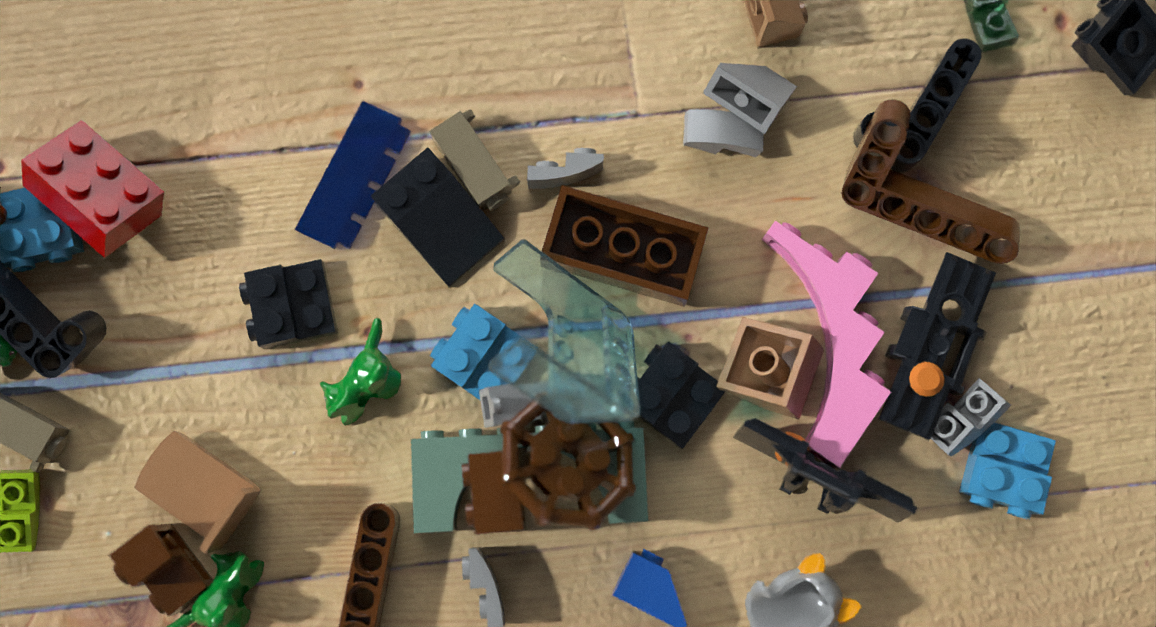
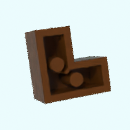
[462,451,526,535]
[109,524,213,617]

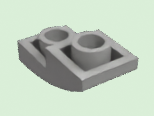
[683,109,764,157]
[527,148,604,189]
[931,378,1011,456]
[462,547,505,627]

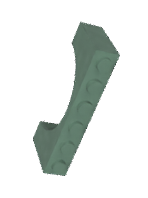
[411,421,649,533]

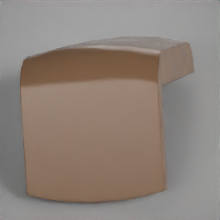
[134,431,261,554]

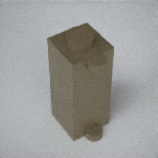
[429,110,520,211]
[0,392,70,473]

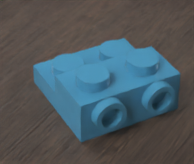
[0,188,85,272]
[430,303,538,400]
[959,423,1056,520]

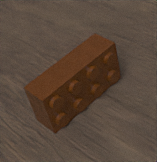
[540,185,709,307]

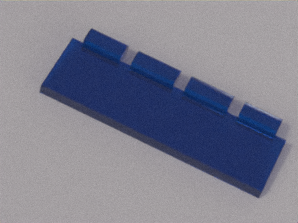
[294,101,411,250]

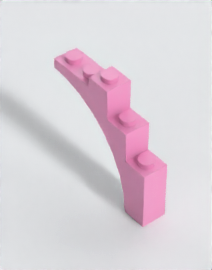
[762,221,891,469]

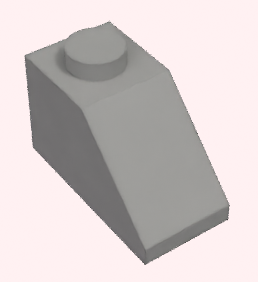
[703,63,797,134]

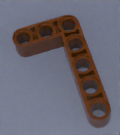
[841,99,1020,264]
[339,503,400,627]

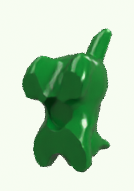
[320,318,402,426]
[167,551,264,627]

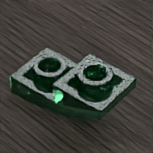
[964,0,1019,53]

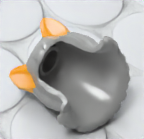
[745,553,861,627]

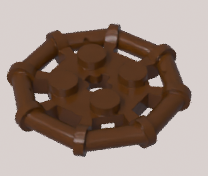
[499,389,637,531]

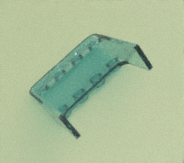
[489,239,640,423]

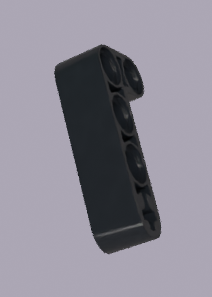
[853,38,982,172]
[0,261,107,378]

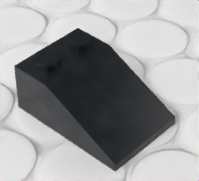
[371,147,505,287]

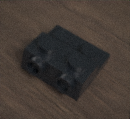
[1071,0,1156,96]
[239,259,338,349]
[621,341,725,450]

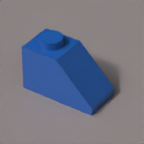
[612,549,687,627]

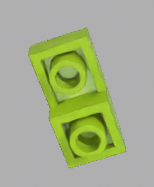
[0,469,40,553]

